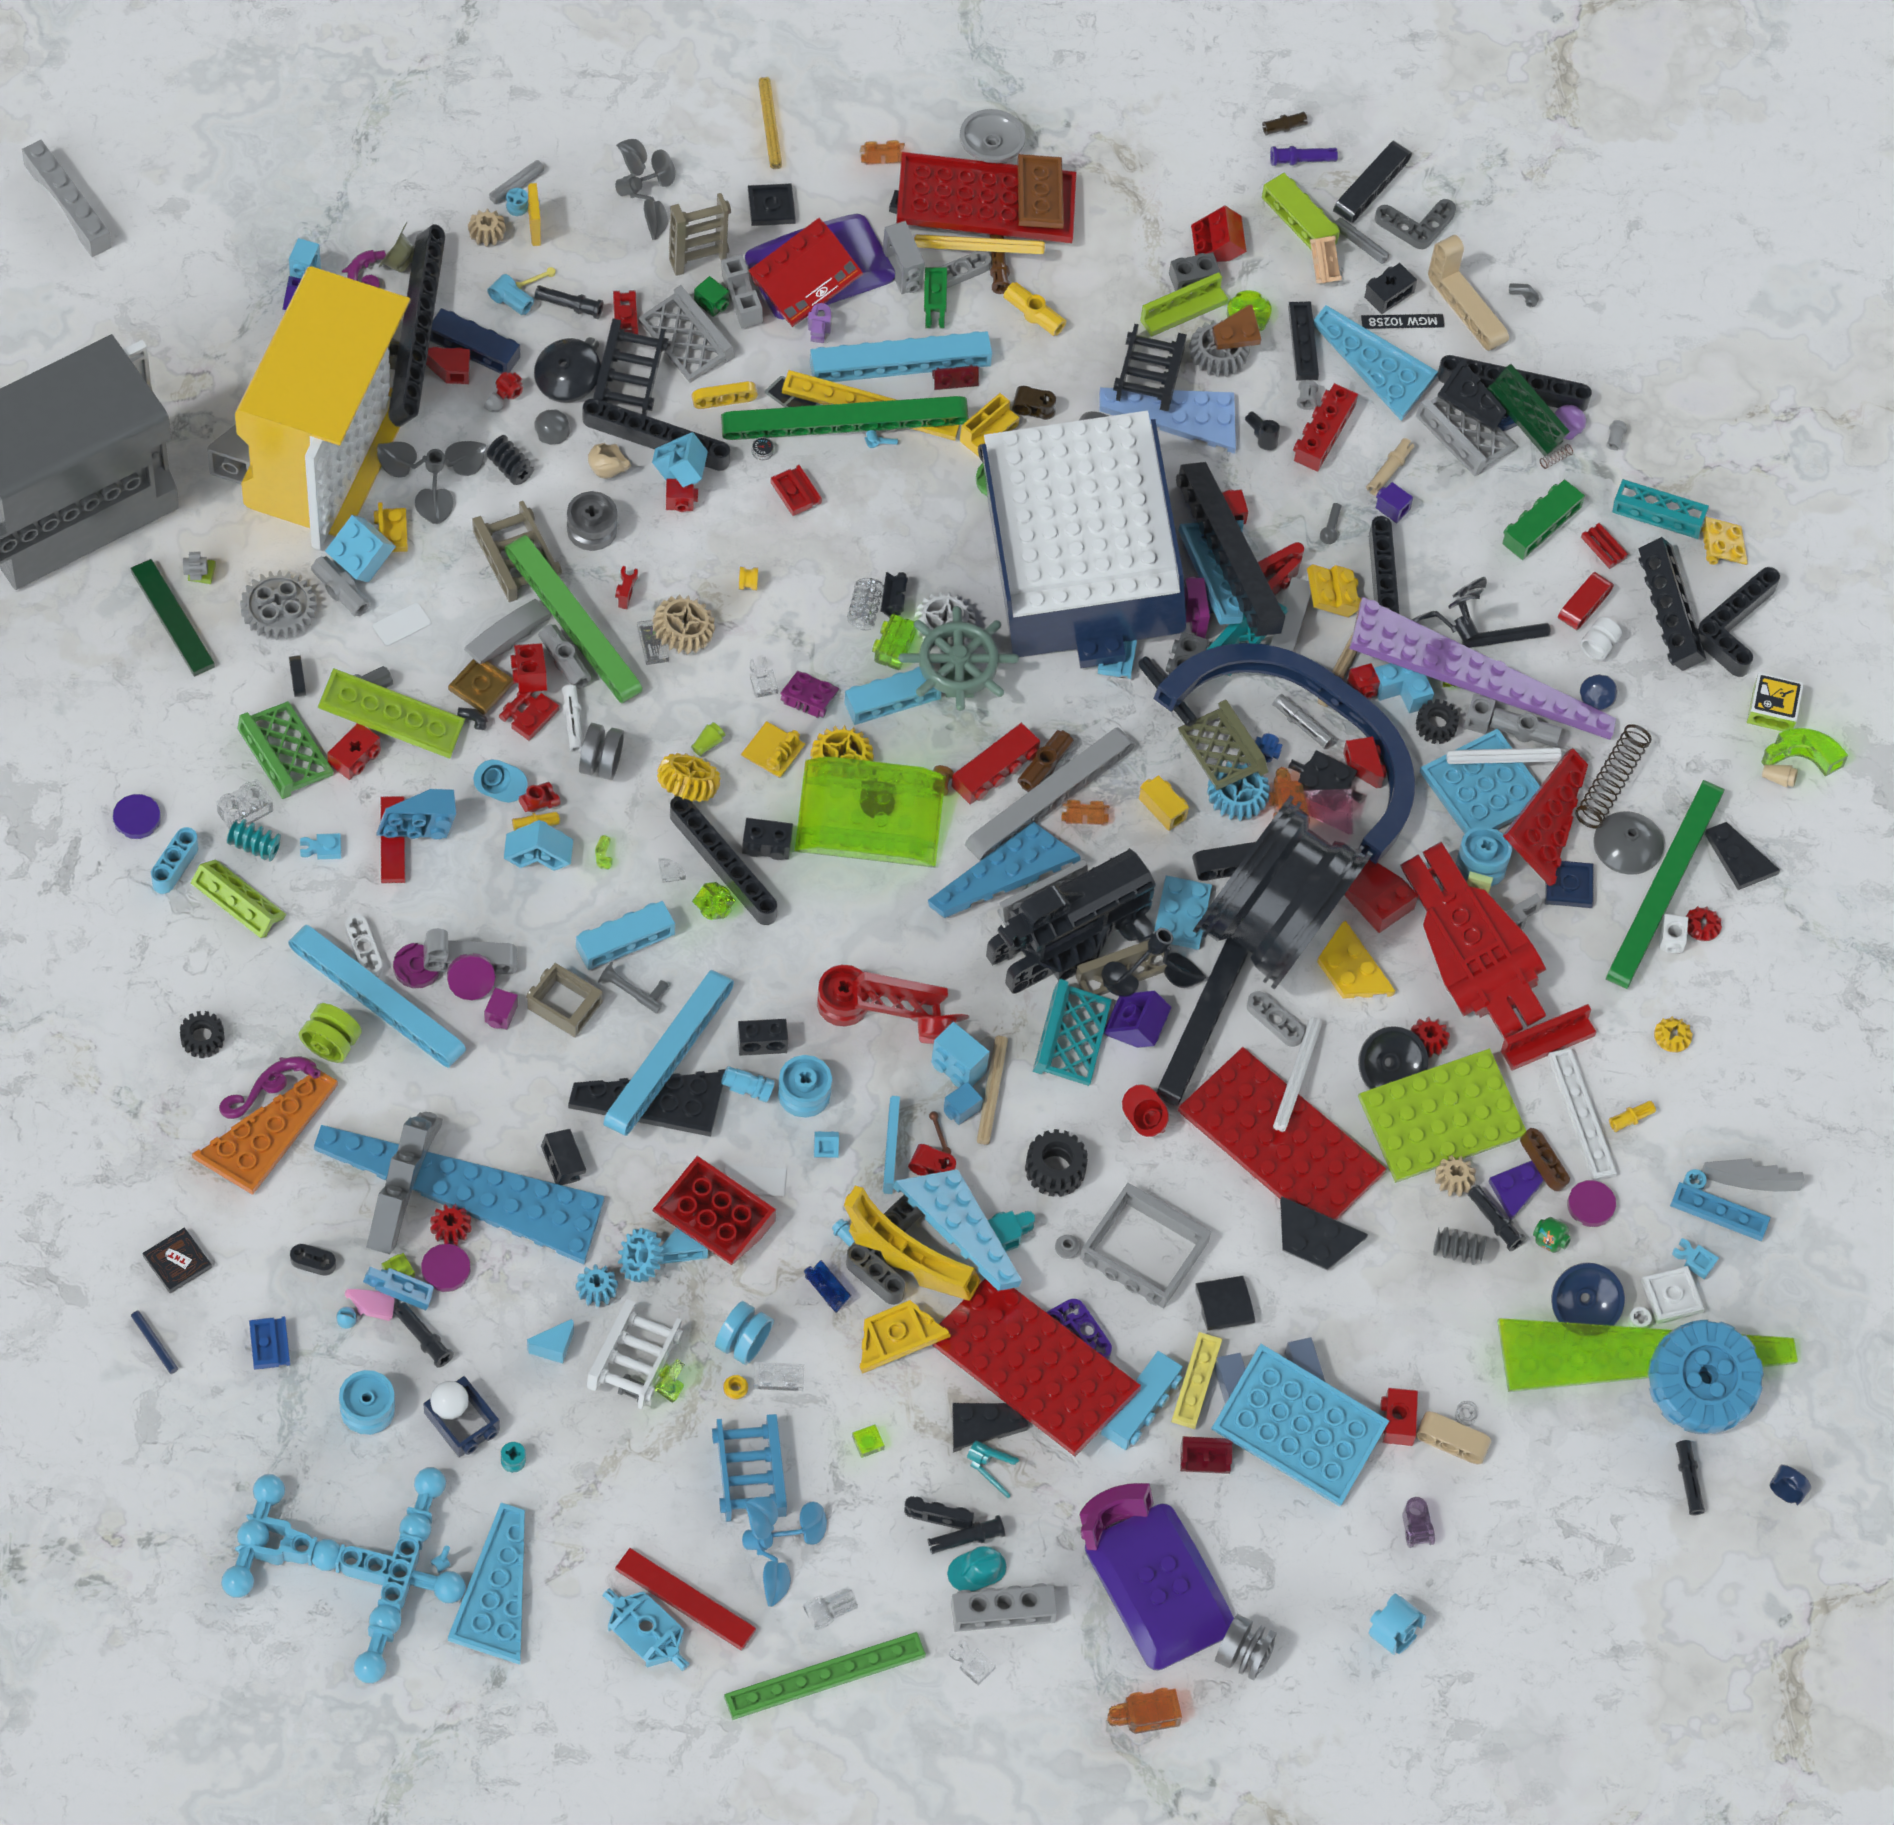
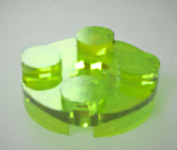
[1226,290,1272,331]

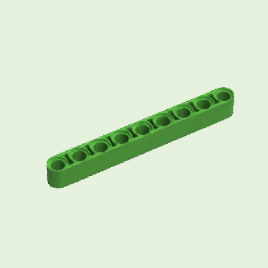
[505,535,642,703]

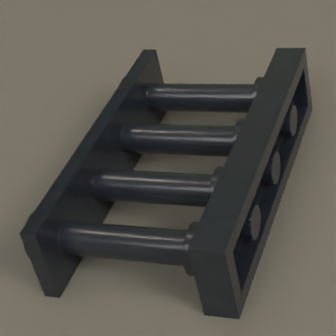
[593,318,669,416]
[1113,323,1187,411]

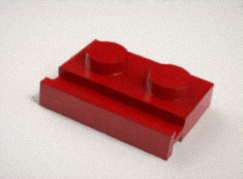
[770,465,822,516]

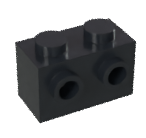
[742,818,793,860]

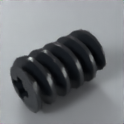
[487,435,534,485]

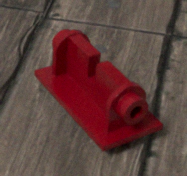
[932,364,979,390]

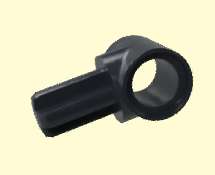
[1245,411,1280,450]

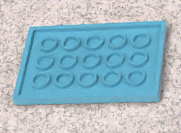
[1211,1344,1389,1507]

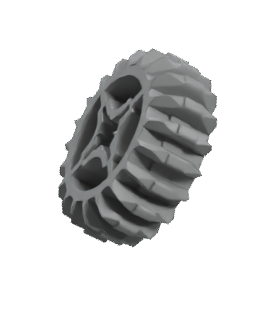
[1189,320,1250,377]

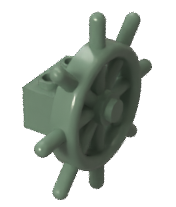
[898,606,1019,711]

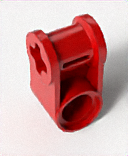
[908,1144,956,1176]

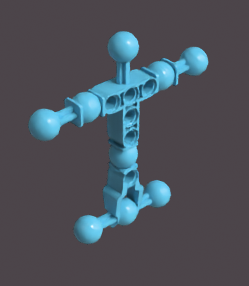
[221,1467,466,1683]

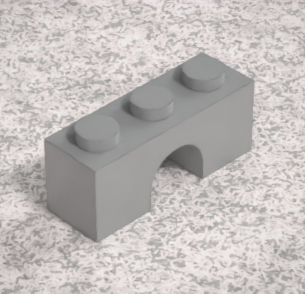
[721,255,763,329]

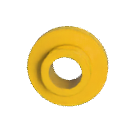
[723,1375,748,1400]

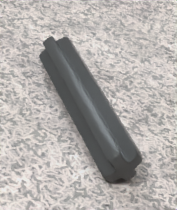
[1335,218,1389,264]

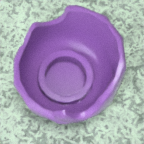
[1554,405,1587,440]

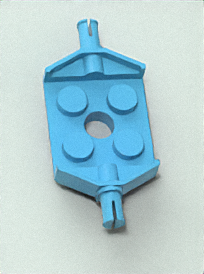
[602,1588,690,1671]

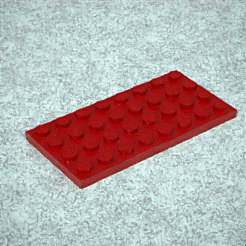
[896,152,1077,243]
[1178,1047,1386,1220]
[932,1279,1141,1457]

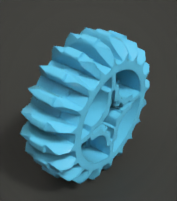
[1207,761,1270,821]

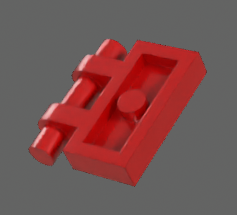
[499,691,559,741]

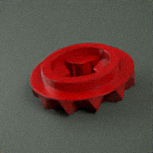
[1686,906,1722,941]

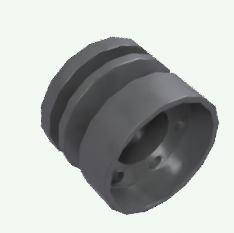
[1215,1614,1277,1680]

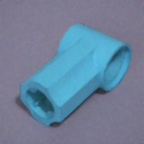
[487,274,534,315]

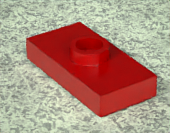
[1268,558,1300,595]

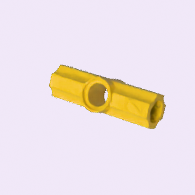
[1003,282,1067,336]

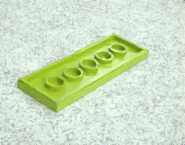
[318,668,465,759]

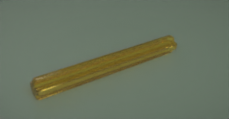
[758,77,782,169]

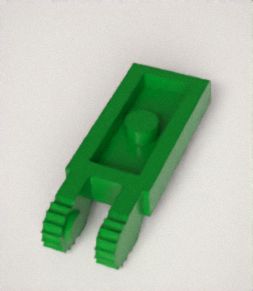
[924,267,947,328]

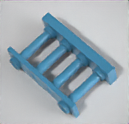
[712,1414,787,1522]

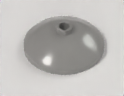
[960,109,1026,163]

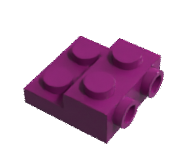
[1184,577,1210,638]

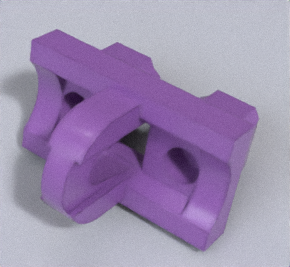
[808,303,831,343]

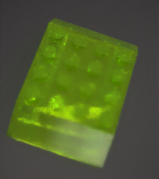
[795,756,946,868]

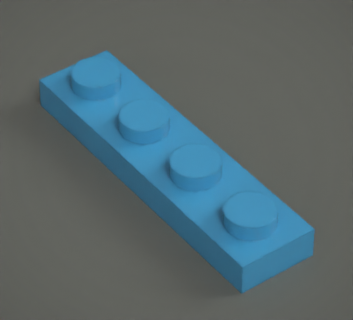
[1670,1182,1771,1241]

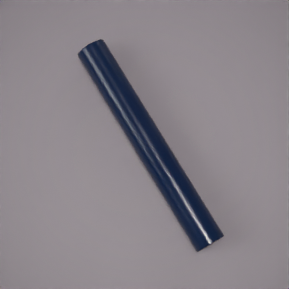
[131,1310,178,1374]

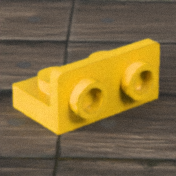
[374,502,408,552]

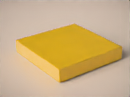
[528,183,541,246]

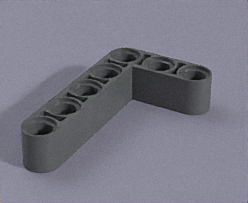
[846,1195,924,1305]

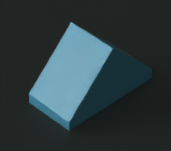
[658,1228,708,1264]
[527,1319,574,1364]

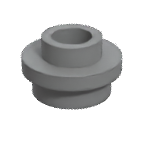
[1055,1235,1080,1259]

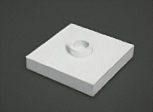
[1641,1266,1704,1324]

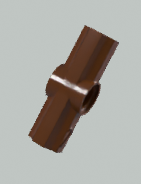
[1018,730,1074,792]

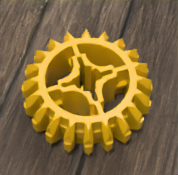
[810,725,874,786]
[657,753,721,802]

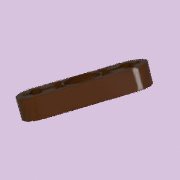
[1520,1128,1570,1192]

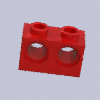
[510,643,547,693]

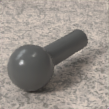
[1320,503,1342,544]

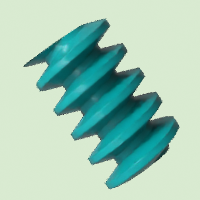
[227,819,281,862]

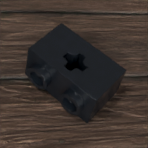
[1364,263,1417,314]

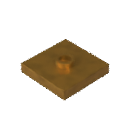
[448,659,513,715]

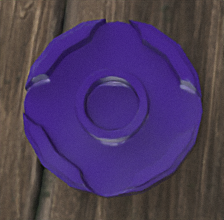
[113,794,161,839]

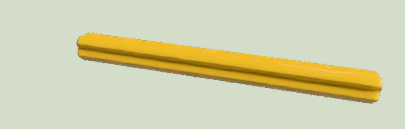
[914,234,1045,254]

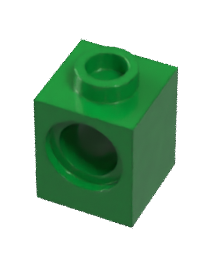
[694,276,729,317]

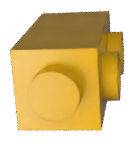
[1139,775,1189,831]

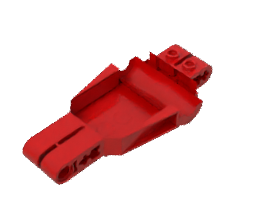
[1400,842,1546,1039]

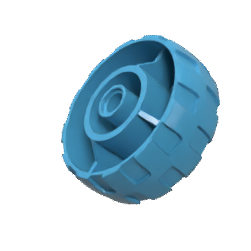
[1648,1320,1764,1434]

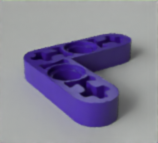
[1046,1299,1112,1360]

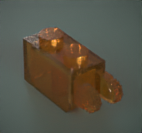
[1269,767,1310,824]
[1106,1688,1182,1734]

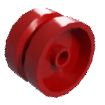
[817,964,870,1027]

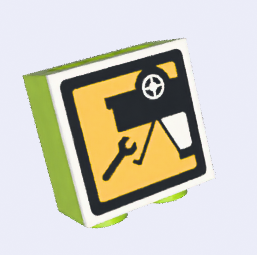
[1747,672,1804,734]

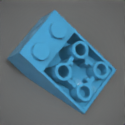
[376,789,456,839]

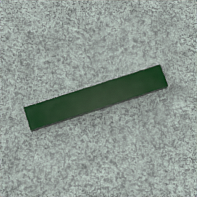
[130,559,215,677]

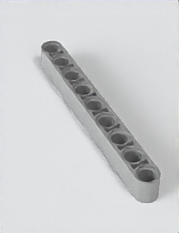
[965,727,1135,861]

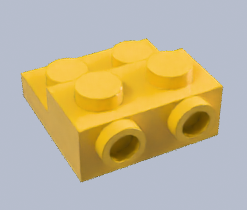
[1307,564,1361,618]

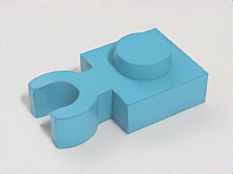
[300,833,341,860]
[1672,1238,1719,1280]

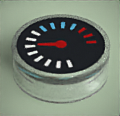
[751,437,774,460]

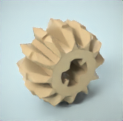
[468,208,506,247]
[1435,1155,1476,1197]

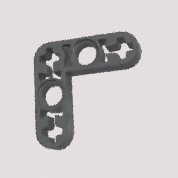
[1375,199,1456,250]

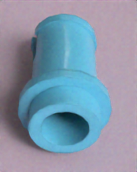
[832,1219,854,1247]

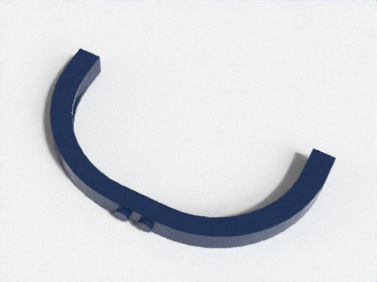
[1153,643,1415,864]

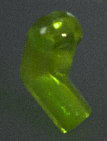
[595,835,613,870]

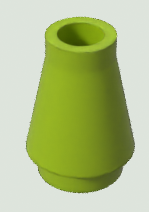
[691,722,725,756]

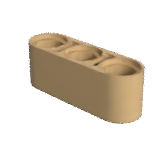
[1416,1411,1491,1464]

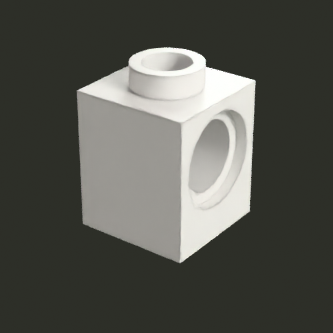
[1659,914,1688,953]

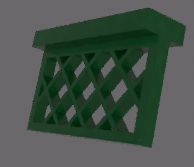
[1487,364,1570,457]

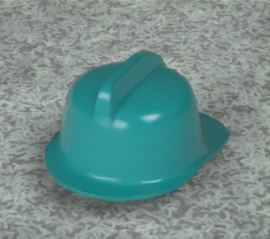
[947,1546,1007,1592]

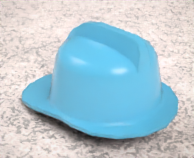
[473,759,528,803]

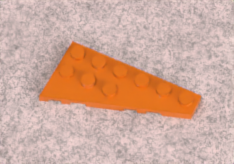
[192,1071,338,1195]

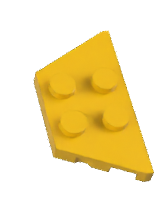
[1317,920,1395,999]
[859,1300,950,1374]

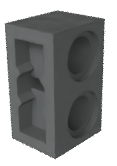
[1169,252,1221,291]
[1165,632,1209,674]

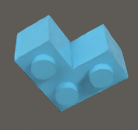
[652,432,708,487]
[1374,663,1434,714]
[504,820,573,871]

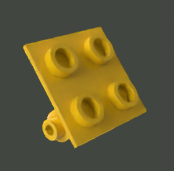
[1702,516,1748,565]
[741,721,806,778]

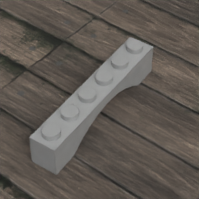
[22,140,111,257]

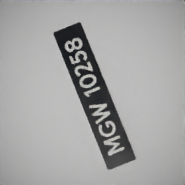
[1361,314,1445,329]

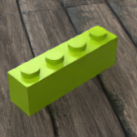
[1261,173,1340,251]

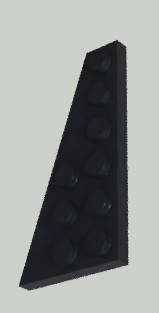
[568,1069,726,1137]

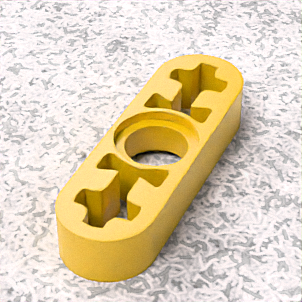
[691,381,758,409]

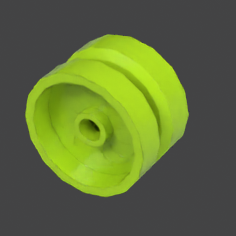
[298,1003,362,1063]

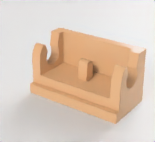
[1310,236,1342,283]

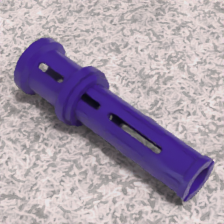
[1270,146,1338,166]

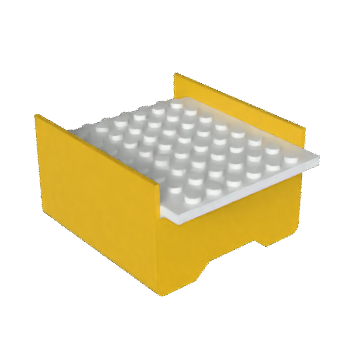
[235,267,410,550]

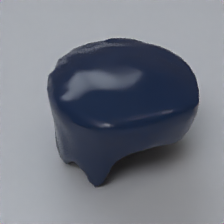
[1580,674,1618,710]
[1769,1464,1812,1506]

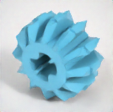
[576,1264,618,1307]

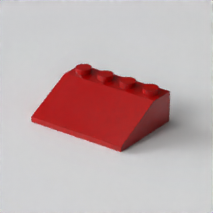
[653,1156,776,1265]

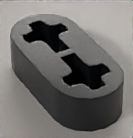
[289,655,306,697]
[290,1244,336,1276]

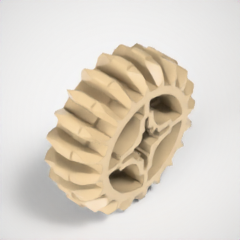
[652,594,715,655]

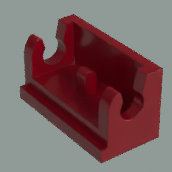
[1180,1436,1233,1474]

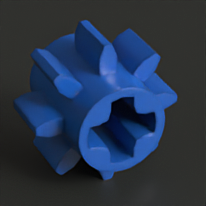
[1255,733,1283,762]

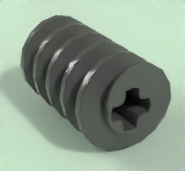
[1433,1227,1487,1265]

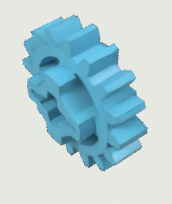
[618,1228,664,1283]

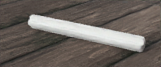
[1446,748,1561,764]

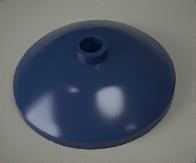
[1551,1263,1625,1336]

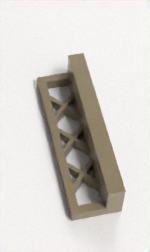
[1076,940,1169,1000]

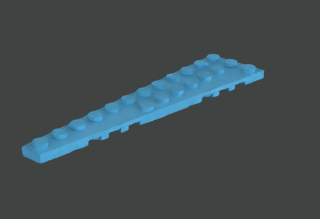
[314,1125,604,1264]

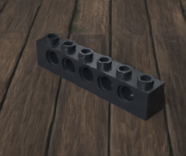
[1638,537,1707,671]

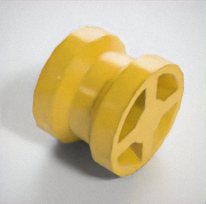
[739,566,758,591]

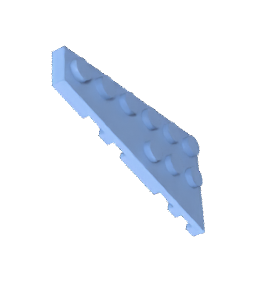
[1099,387,1236,454]

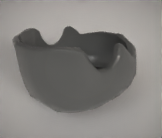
[534,409,570,445]

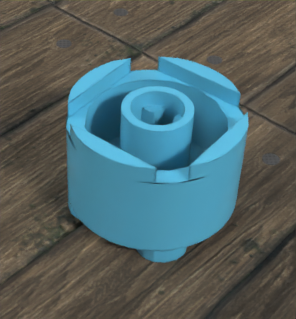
[1368,1593,1426,1655]

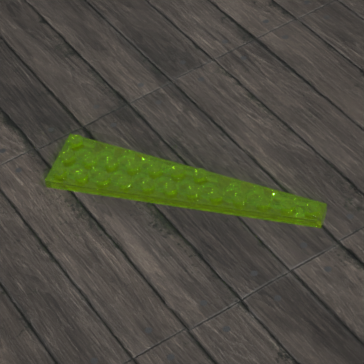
[1497,1318,1798,1392]

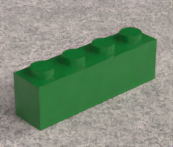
[1502,479,1585,560]

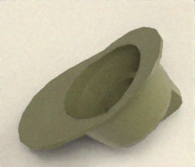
[379,222,414,273]

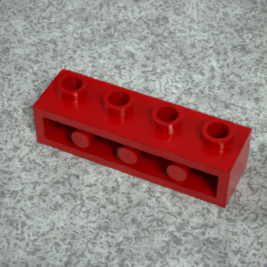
[1293,383,1358,472]

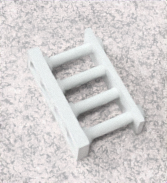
[587,1299,684,1409]

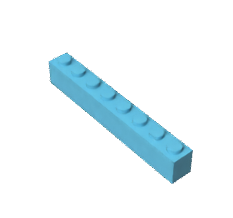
[810,331,992,382]

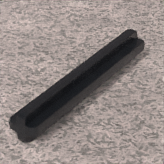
[1462,623,1551,648]
[1138,656,1197,727]

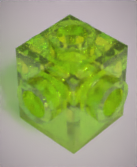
[692,882,736,920]

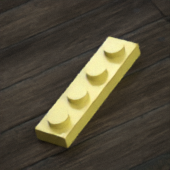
[1171,1332,1222,1429]

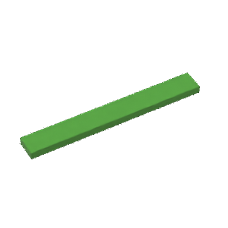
[724,1632,926,1720]

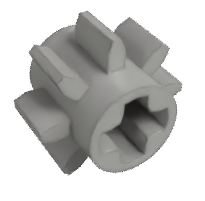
[183,552,208,581]

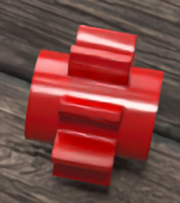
[495,372,523,400]

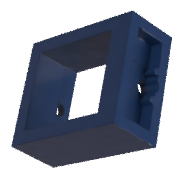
[423,1376,500,1457]

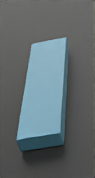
[883,1096,900,1194]

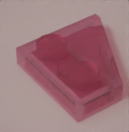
[1304,789,1353,834]

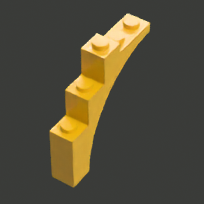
[844,1185,981,1301]

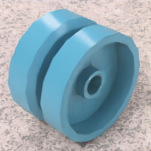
[1455,827,1512,887]
[778,1055,832,1118]
[715,1301,774,1365]
[339,1370,395,1435]

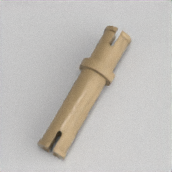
[1366,438,1414,496]

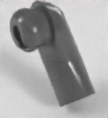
[1509,283,1539,307]

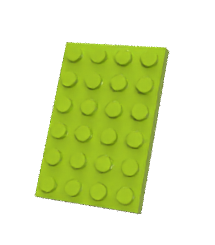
[1358,1048,1526,1183]

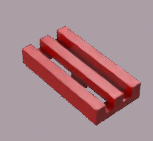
[1581,523,1628,569]

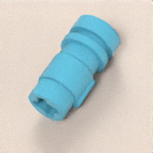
[721,1066,774,1103]

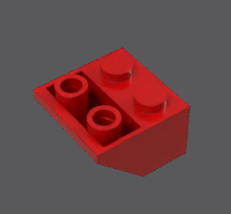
[1191,205,1247,262]

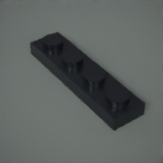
[1288,301,1319,381]

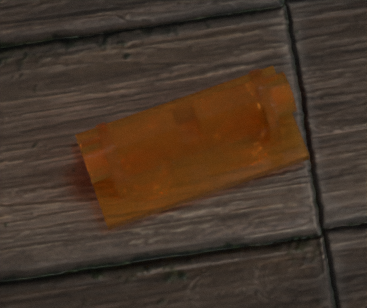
[859,140,905,165]
[1061,800,1110,825]

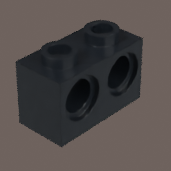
[737,1019,788,1056]

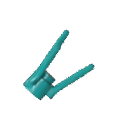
[967,1441,1019,1498]

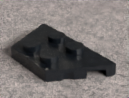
[1280,1197,1368,1271]

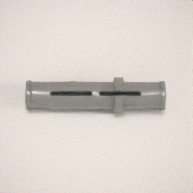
[1272,694,1334,749]

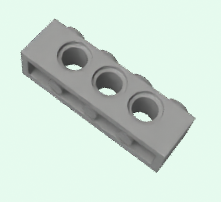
[951,1583,1057,1632]

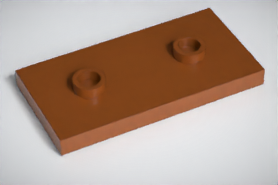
[1017,154,1064,229]

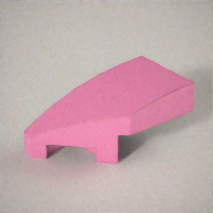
[345,1289,395,1321]

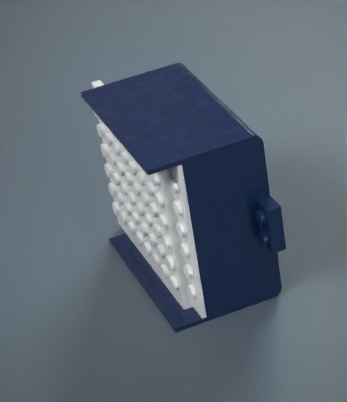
[982,411,1186,669]

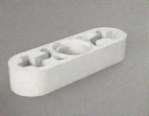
[345,914,382,977]

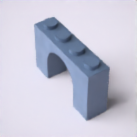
[1214,1337,1325,1403]

